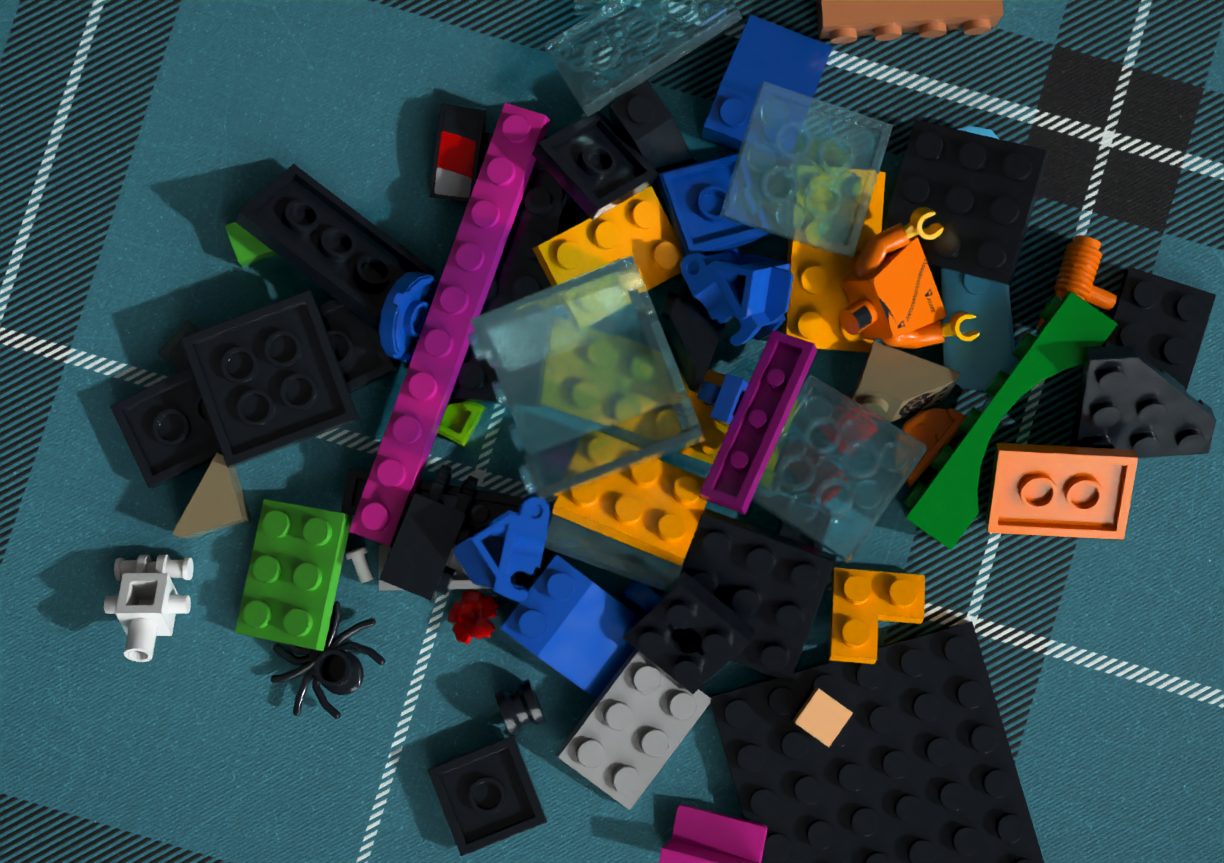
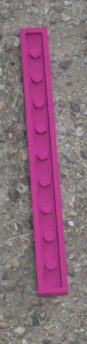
[349,103,550,547]

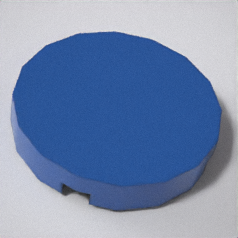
[379,271,439,363]

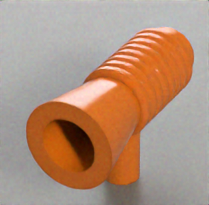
[1036,235,1117,329]

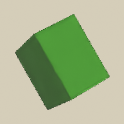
[225,222,278,267]

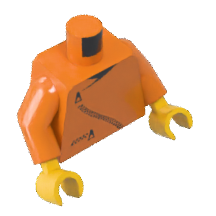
[839,207,980,349]

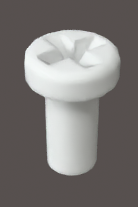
[345,546,373,584]

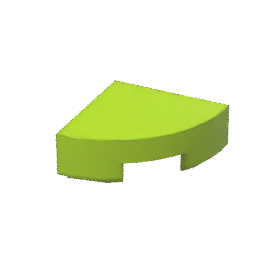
[437,401,486,447]

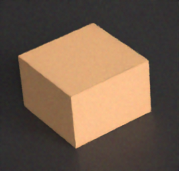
[792,687,853,747]

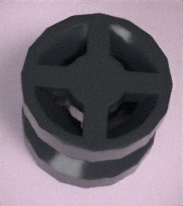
[495,679,546,735]

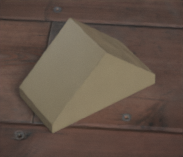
[172,453,251,539]

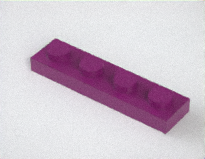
[699,330,817,514]

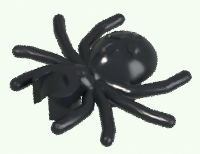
[270,601,385,719]

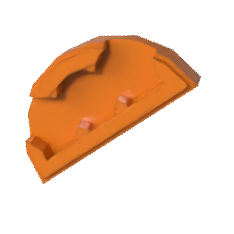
[893,408,965,487]

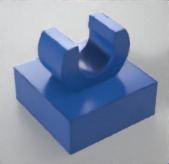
[697,373,749,428]

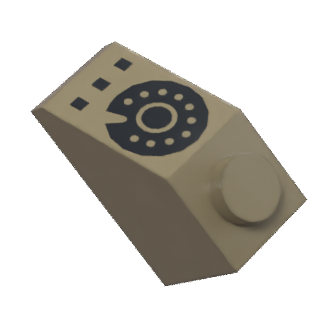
[848,341,960,422]

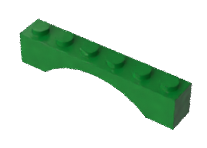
[903,291,1118,550]

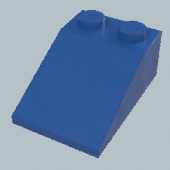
[701,14,833,171]
[500,554,637,699]

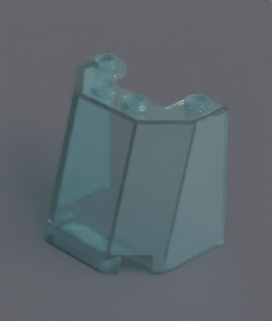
[468,256,706,500]

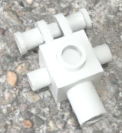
[104,555,193,662]

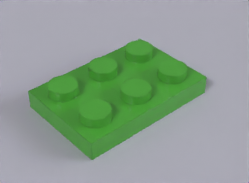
[235,499,352,651]

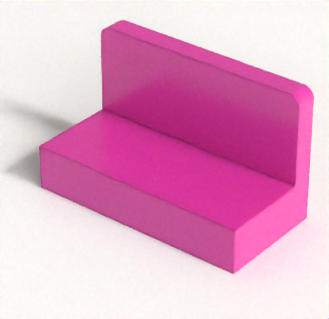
[659,804,767,863]

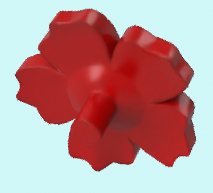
[447,589,500,644]

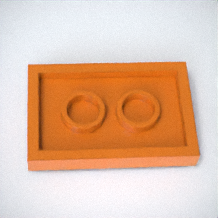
[985,443,1138,540]

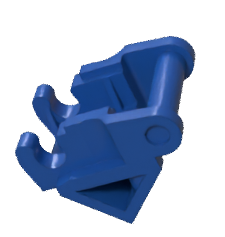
[681,247,793,346]
[454,494,550,601]

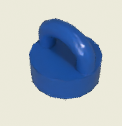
[621,572,666,615]

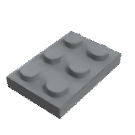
[555,648,711,810]

